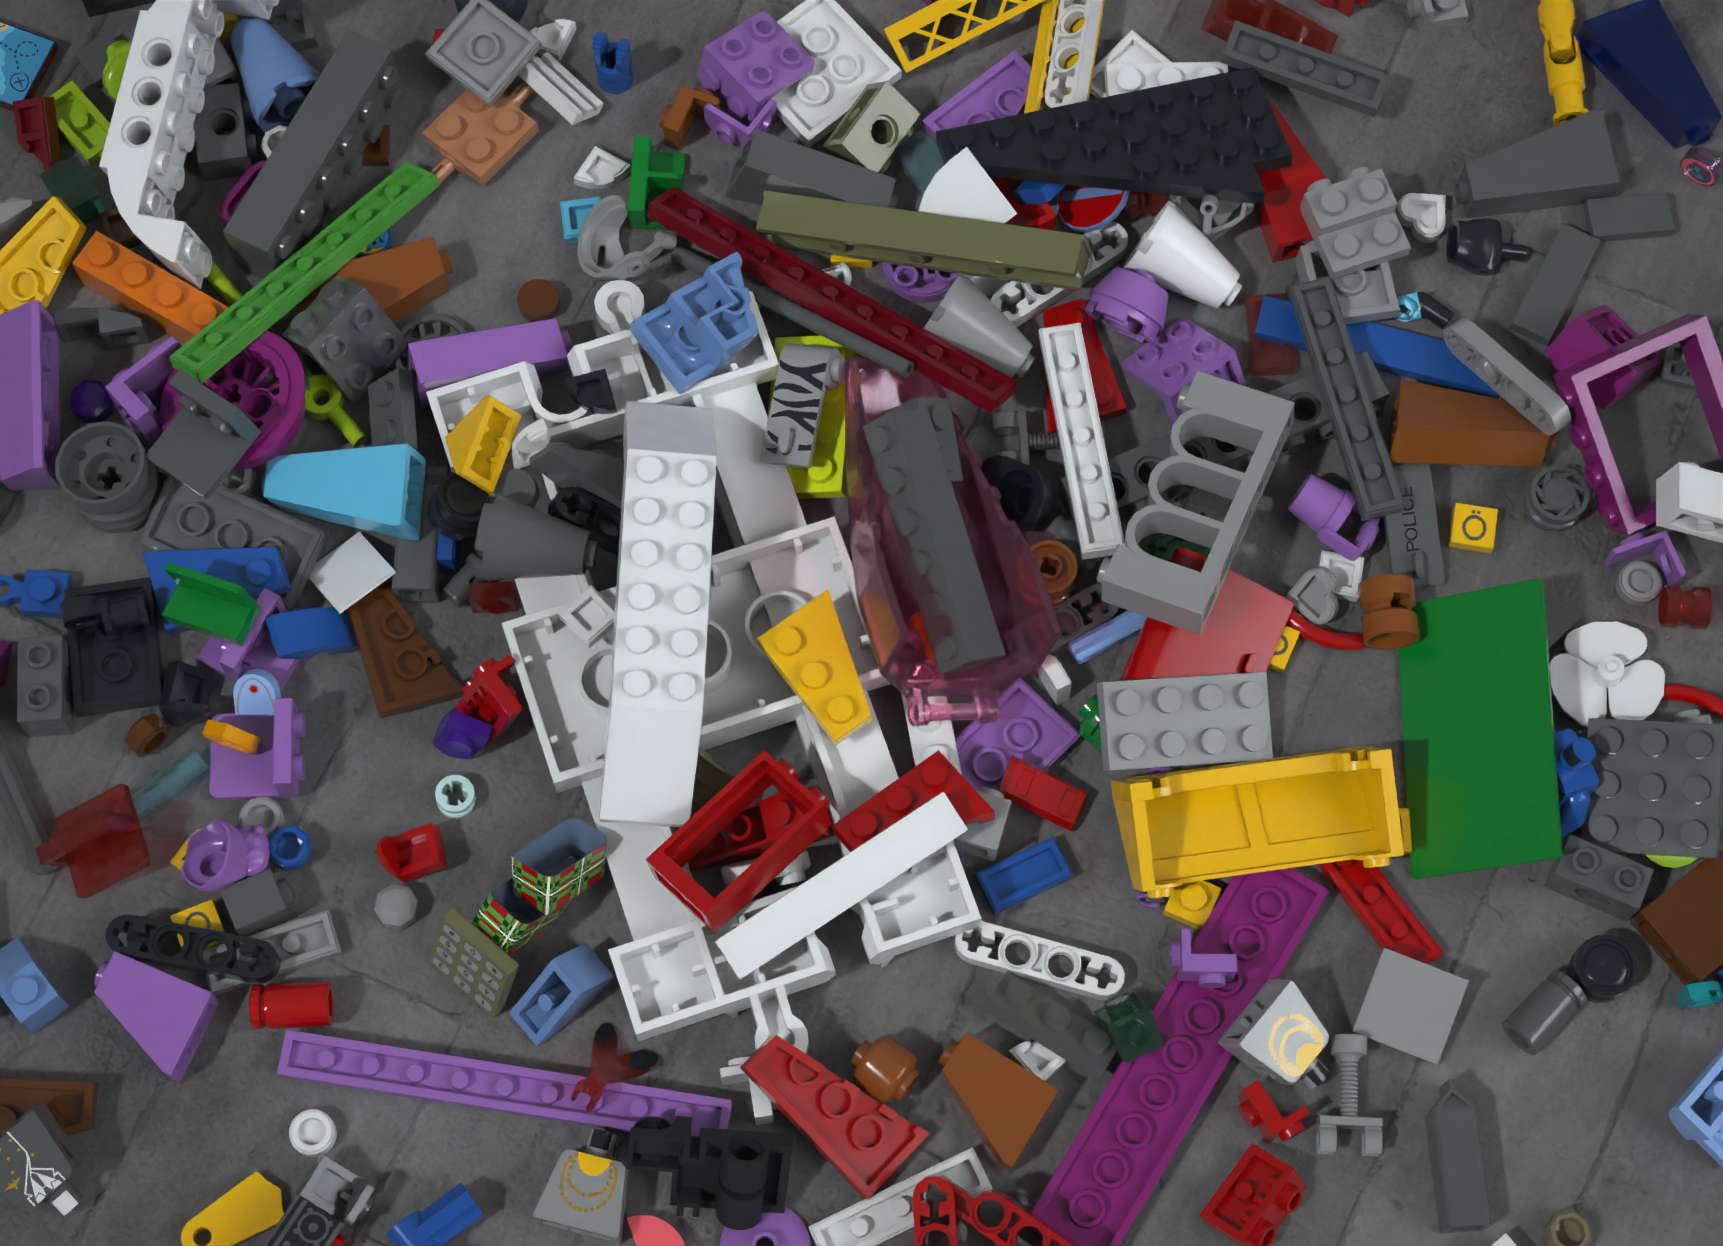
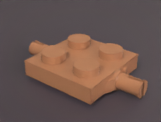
[422,80,539,186]

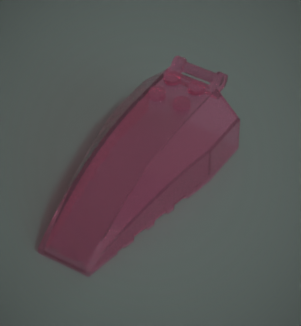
[845,357,1062,726]

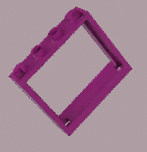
[1553,314,1723,535]

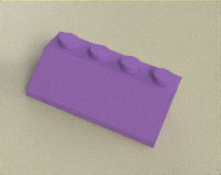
[0,300,61,491]

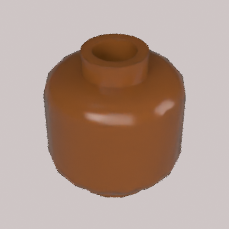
[851,1036,921,1104]

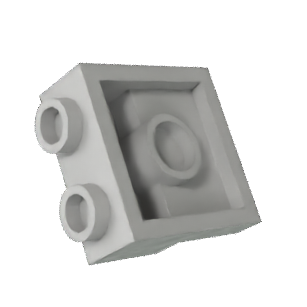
[1299,167,1411,280]
[1295,240,1400,324]

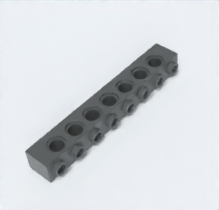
[1058,351,1390,522]

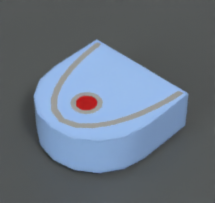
[233,669,281,715]

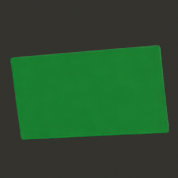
[1398,578,1563,880]

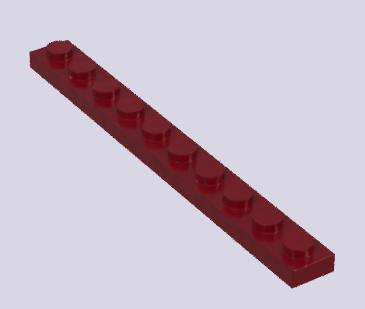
[647,186,1017,413]

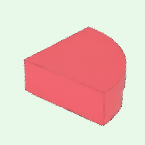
[627,1215,685,1246]

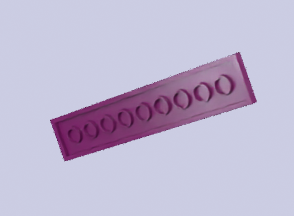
[1026,868,1329,1246]

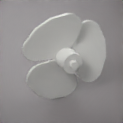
[1549,621,1665,729]

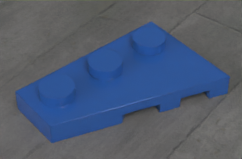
[142,547,292,634]

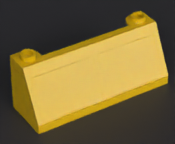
[1111,745,1404,898]

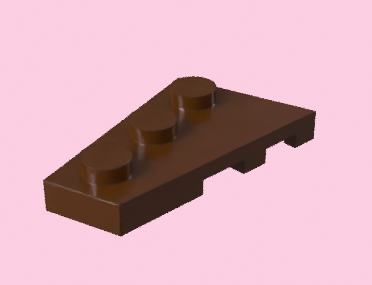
[347,584,464,718]
[0,1078,98,1136]

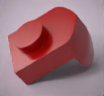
[375,822,447,883]

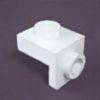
[720,1057,778,1125]

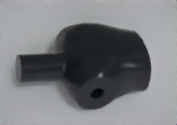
[1446,218,1527,276]

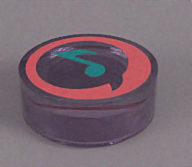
[1680,147,1723,186]

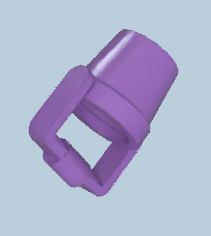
[1287,474,1382,561]

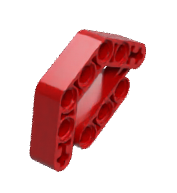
[913,1173,1080,1246]

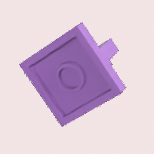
[197,588,301,693]

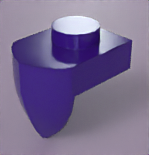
[433,708,492,759]

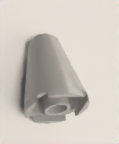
[924,273,1035,378]

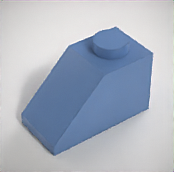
[0,936,70,1034]
[509,943,614,1046]

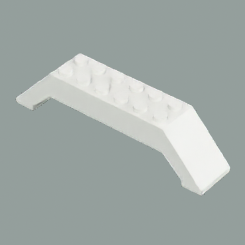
[599,401,717,827]

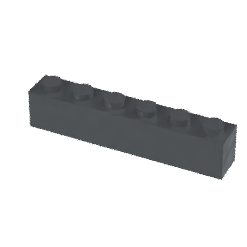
[863,408,1006,674]

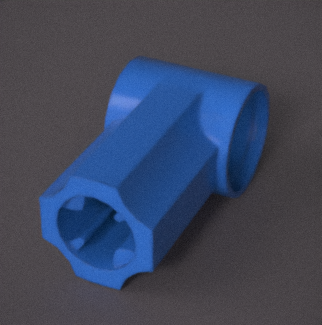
[386,1183,485,1246]

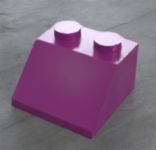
[1545,304,1663,410]

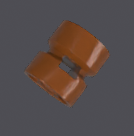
[1018,540,1078,612]
[1358,574,1420,650]

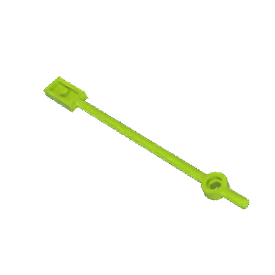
[49,80,367,448]

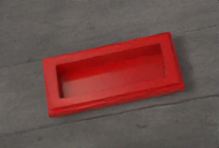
[997,755,1090,832]

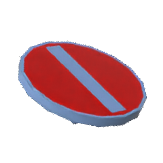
[1057,185,1130,232]

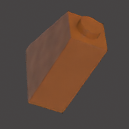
[938,1032,1059,1174]

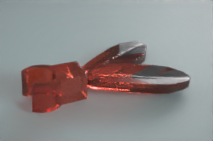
[571,1023,659,1112]

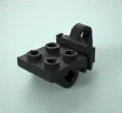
[627,1116,793,1230]

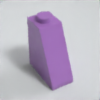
[94,951,220,1084]

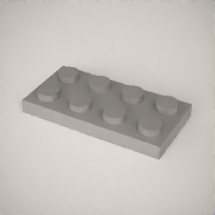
[1097,672,1273,771]

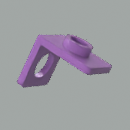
[704,98,777,149]
[1604,530,1686,589]

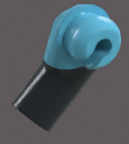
[1395,291,1455,330]

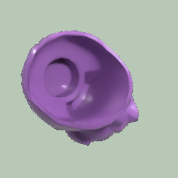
[182,819,270,892]

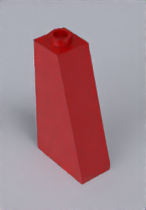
[1254,106,1326,263]

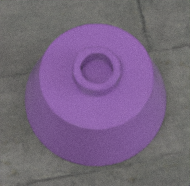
[1085,267,1169,344]

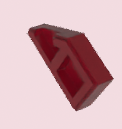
[13,97,63,174]

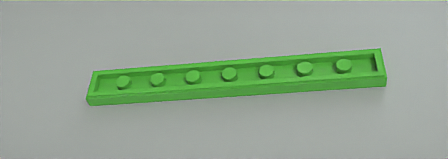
[169,161,439,384]

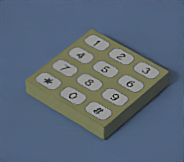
[427,908,519,1018]

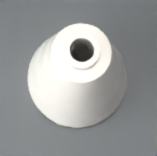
[1123,201,1242,309]

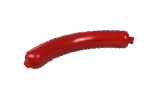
[1276,593,1365,651]
[1661,683,1723,719]

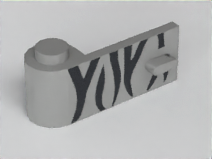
[760,343,847,468]

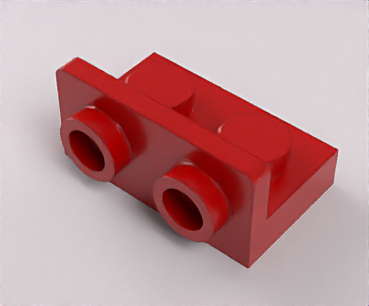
[455,654,523,748]
[1199,1143,1306,1246]

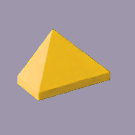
[445,395,522,493]

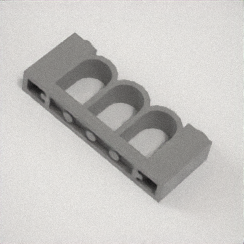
[1097,371,1295,635]

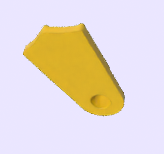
[181,1171,284,1246]

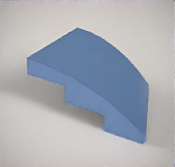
[629,252,758,395]

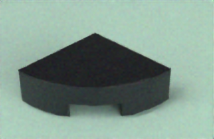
[564,369,617,414]

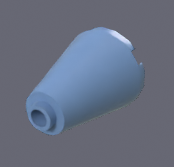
[230,17,320,132]

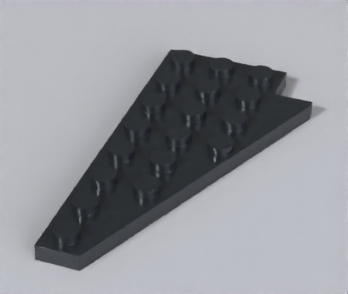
[936,67,1293,204]

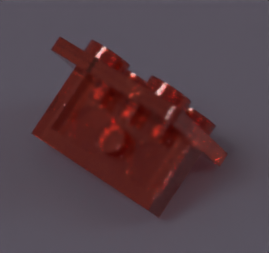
[36,784,151,899]

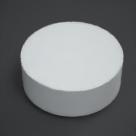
[289,1109,337,1157]

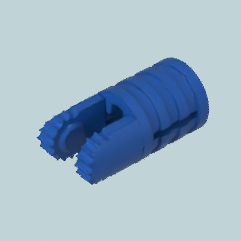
[592,32,634,94]

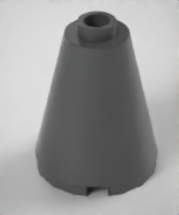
[474,493,599,581]

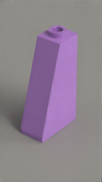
[408,318,572,409]

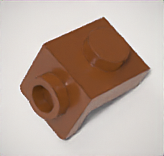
[659,85,721,150]

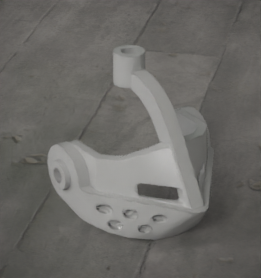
[577,195,677,281]
[1170,195,1254,243]

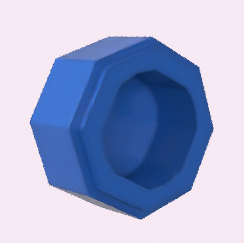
[268,825,313,871]

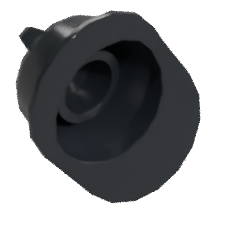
[970,455,1061,534]

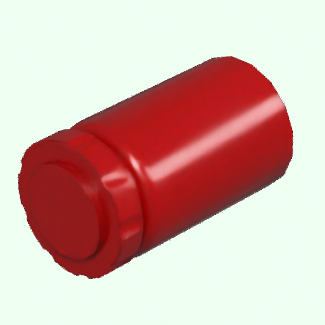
[249,981,334,1030]

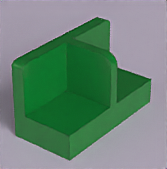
[628,136,685,231]

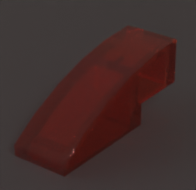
[1201,0,1338,54]

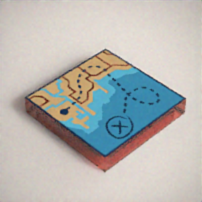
[0,21,59,112]

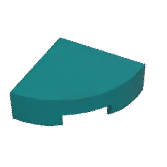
[1675,981,1723,1010]

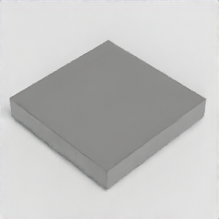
[425,0,542,107]
[1351,947,1469,1065]

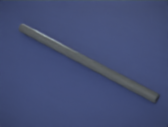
[671,246,914,378]

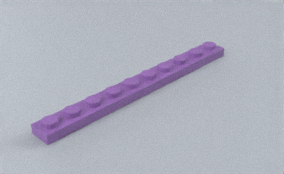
[277,1030,733,1137]

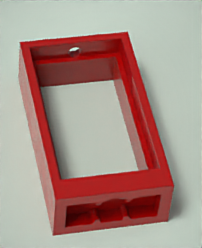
[646,751,832,934]

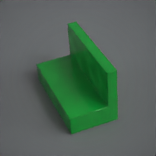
[162,562,261,646]

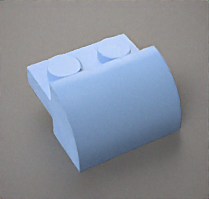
[1669,1047,1723,1168]

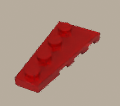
[740,1035,930,1199]

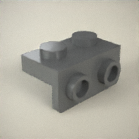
[368,368,418,450]

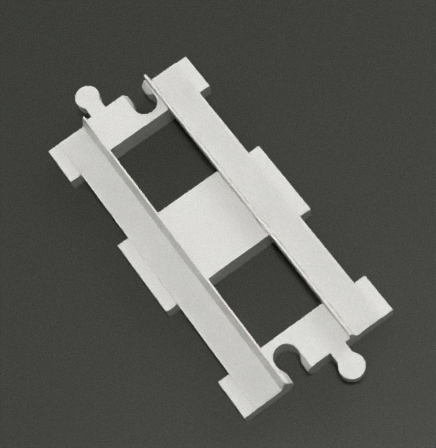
[426,280,981,1054]

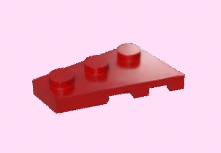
[1043,298,1127,435]
[833,750,995,852]

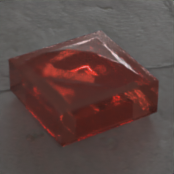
[468,581,517,614]

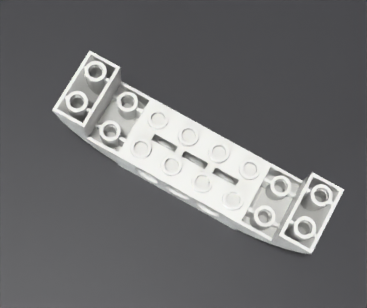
[99,0,280,290]

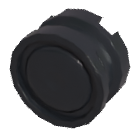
[428,472,494,541]
[1567,935,1638,1003]

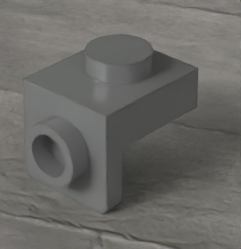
[295,1154,376,1226]

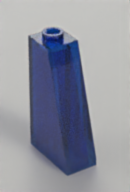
[1576,0,1722,149]

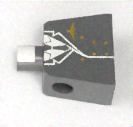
[0,1100,84,1217]

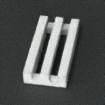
[518,52,604,125]

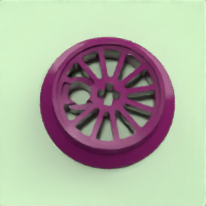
[160,331,305,470]

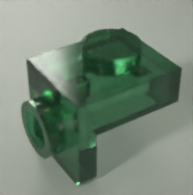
[1094,993,1164,1063]

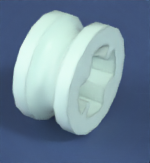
[435,775,476,819]

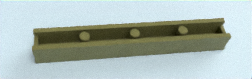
[756,190,1092,291]

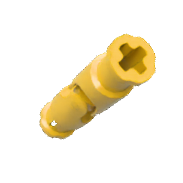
[1537,0,1589,126]

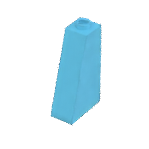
[262,444,426,540]

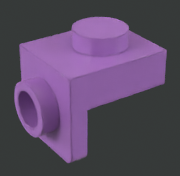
[1169,928,1237,988]

